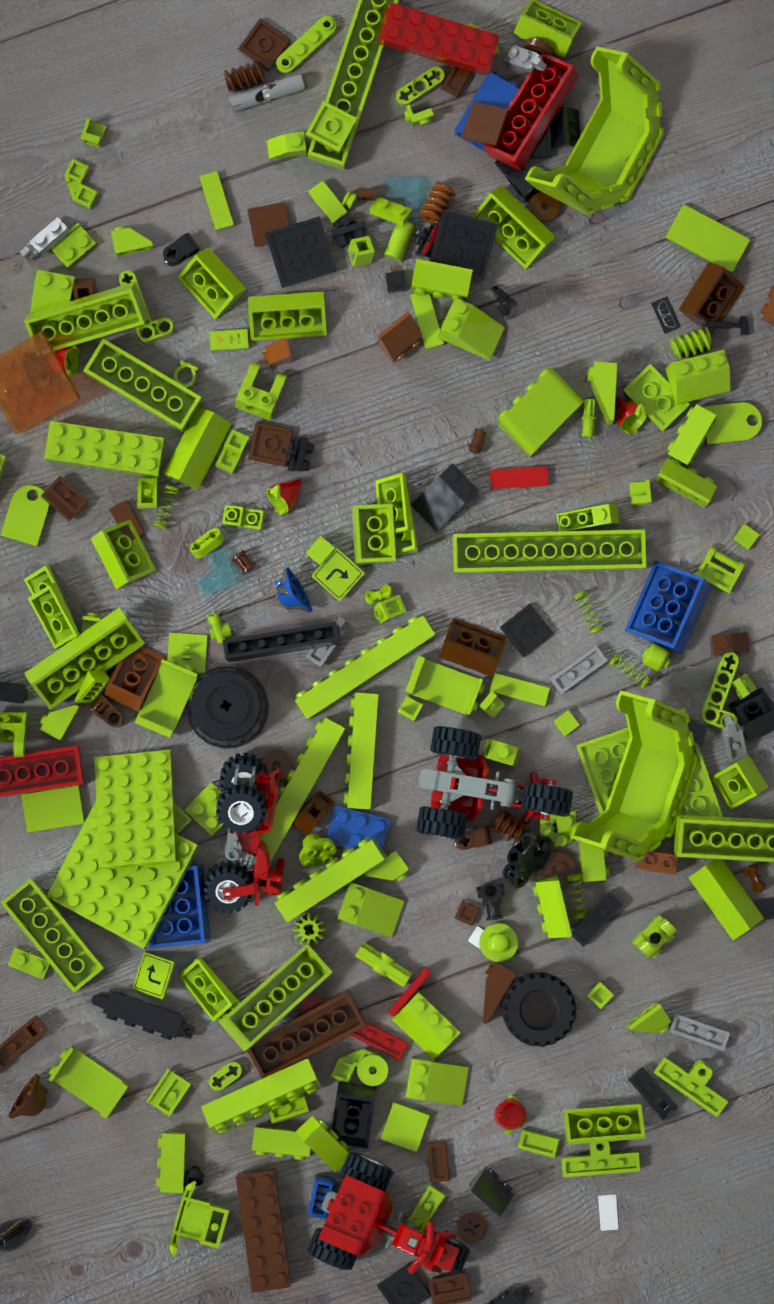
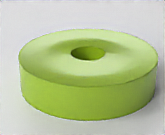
[357,1054,388,1086]

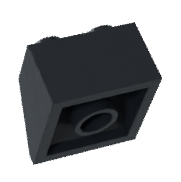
[728,688,774,743]

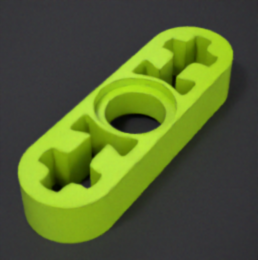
[396,67,444,106]

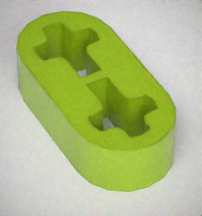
[189,528,224,559]
[209,1061,242,1091]

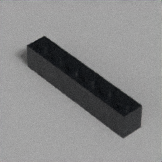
[223,622,342,663]

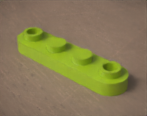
[276,16,337,74]

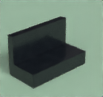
[550,107,580,149]

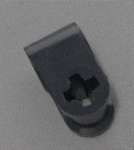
[163,233,200,266]

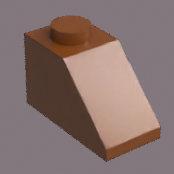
[262,338,292,368]

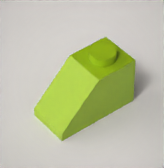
[267,131,307,160]
[111,226,154,257]
[39,705,81,741]
[365,851,409,881]

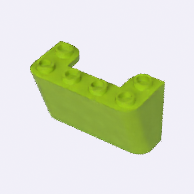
[498,367,584,457]

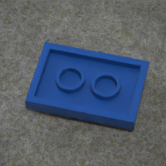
[326,805,391,850]

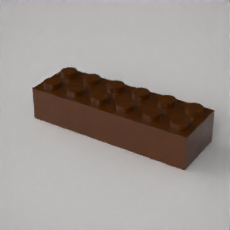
[247,988,366,1079]
[236,1168,291,1293]

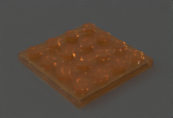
[0,331,80,435]

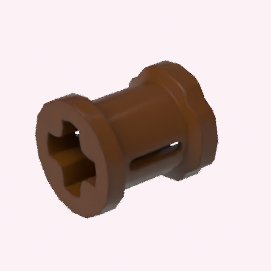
[231,550,256,575]

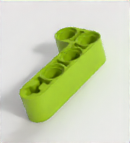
[119,271,174,344]
[700,653,739,729]

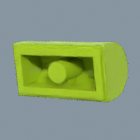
[384,222,415,262]

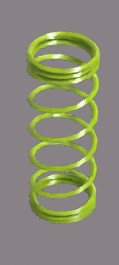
[153,485,180,529]
[573,590,604,634]
[609,653,651,689]
[567,874,586,919]

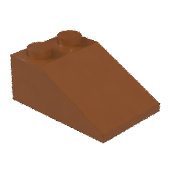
[378,312,422,362]
[104,646,165,712]

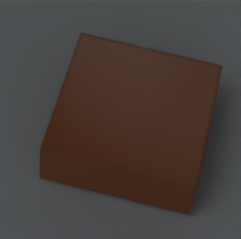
[358,189,377,201]
[454,901,480,926]

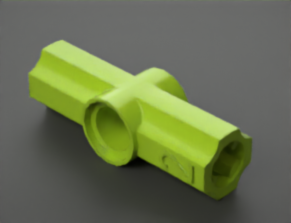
[355,942,412,987]

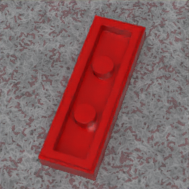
[490,466,549,490]
[388,967,431,1016]

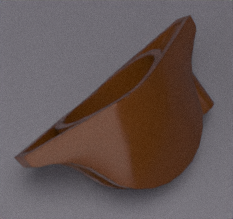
[8,1073,48,1119]

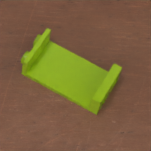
[405,655,485,716]
[135,658,199,739]
[48,1046,130,1119]

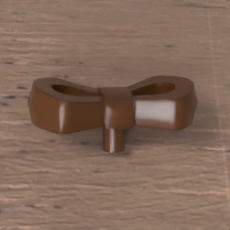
[744,865,766,893]

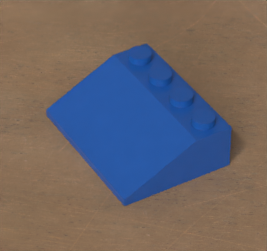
[625,561,712,654]
[149,865,211,949]

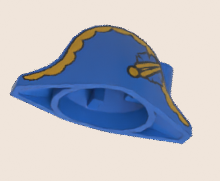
[275,567,313,613]

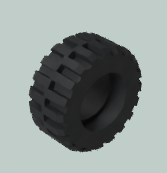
[502,972,577,1047]

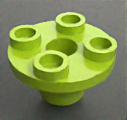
[299,833,336,870]
[479,923,518,962]

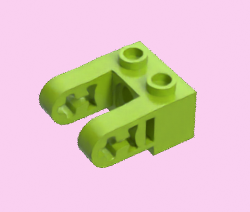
[235,362,288,421]
[0,712,28,757]
[631,915,677,959]

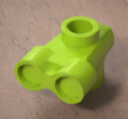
[207,612,232,644]

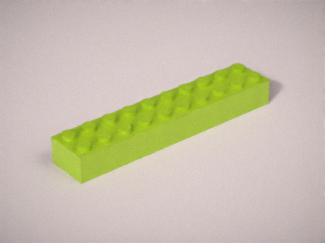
[308,0,400,171]
[452,529,646,574]

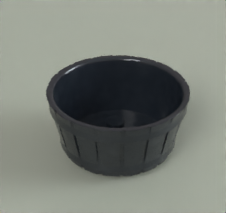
[186,666,269,749]

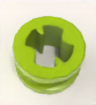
[342,190,358,209]

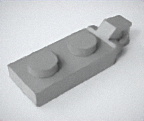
[503,45,547,73]
[20,217,70,262]
[305,617,347,668]
[722,715,747,763]

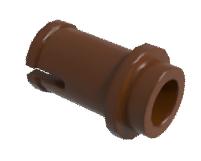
[468,428,487,454]

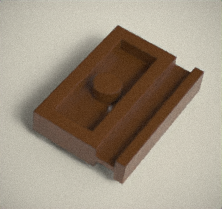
[41,476,88,522]
[428,1271,472,1304]

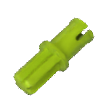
[581,399,596,437]

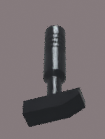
[706,316,749,336]

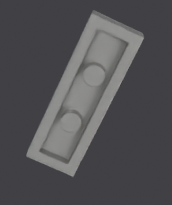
[550,645,608,694]
[669,1014,730,1051]

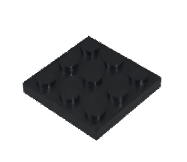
[429,209,498,280]
[265,216,336,288]

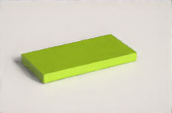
[665,204,750,274]

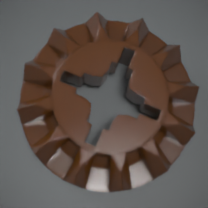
[456,1212,487,1243]

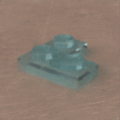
[386,177,424,216]
[195,548,238,597]

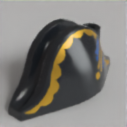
[0,1219,33,1252]

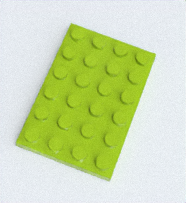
[94,750,177,870]

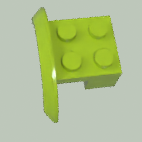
[169,1181,229,1257]

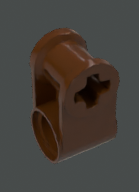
[88,694,125,728]
[454,825,493,850]

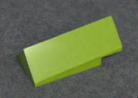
[163,407,232,491]
[375,473,418,556]
[24,564,81,649]
[688,859,764,941]
[179,957,241,1022]

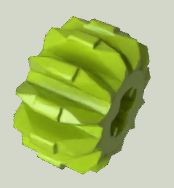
[293,913,326,946]

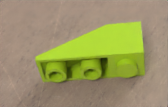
[556,504,620,531]

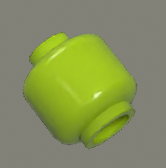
[641,643,671,672]

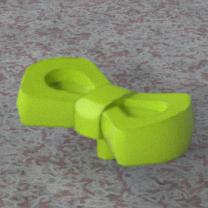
[364,584,393,605]

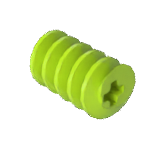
[670,327,712,360]

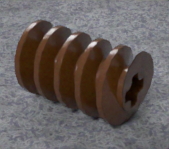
[224,61,266,93]
[490,809,532,845]

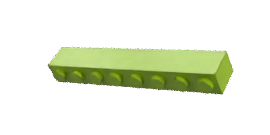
[295,615,436,720]
[259,717,345,861]

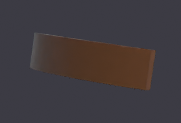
[0,1015,48,1070]

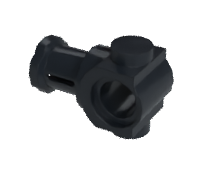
[476,882,505,921]

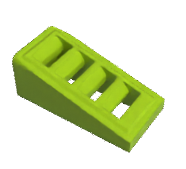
[74,671,110,703]

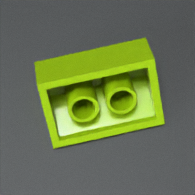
[514,0,582,58]
[177,247,246,319]
[411,259,473,302]
[665,350,730,405]
[655,458,717,508]
[352,504,396,565]
[91,519,156,590]
[532,874,572,938]
[392,992,461,1060]

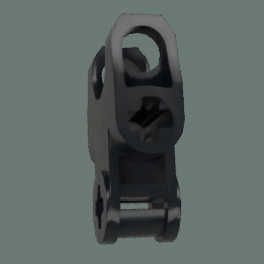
[502,832,554,888]

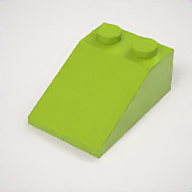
[30,270,76,313]
[438,297,505,361]
[587,362,617,425]
[337,882,405,937]
[405,1058,469,1106]

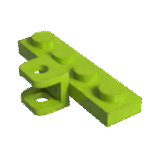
[653,1056,728,1117]
[561,1142,640,1178]

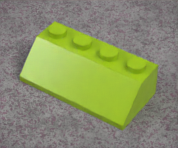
[472,185,556,269]
[248,291,327,341]
[564,1104,646,1145]

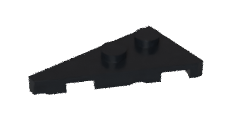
[490,285,518,320]

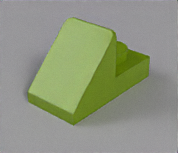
[137,478,158,509]

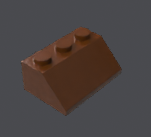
[679,262,744,334]
[439,618,507,677]

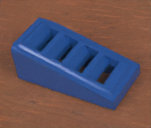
[307,1174,334,1219]

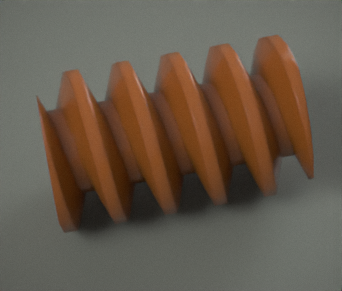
[418,181,456,224]

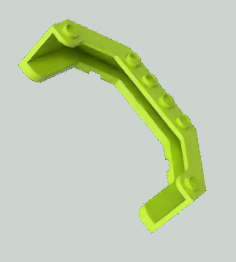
[525,47,664,215]
[570,691,698,862]

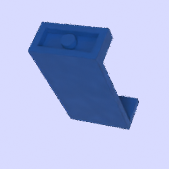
[454,72,520,153]

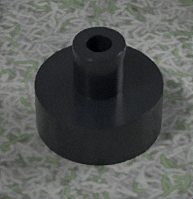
[184,1165,204,1186]

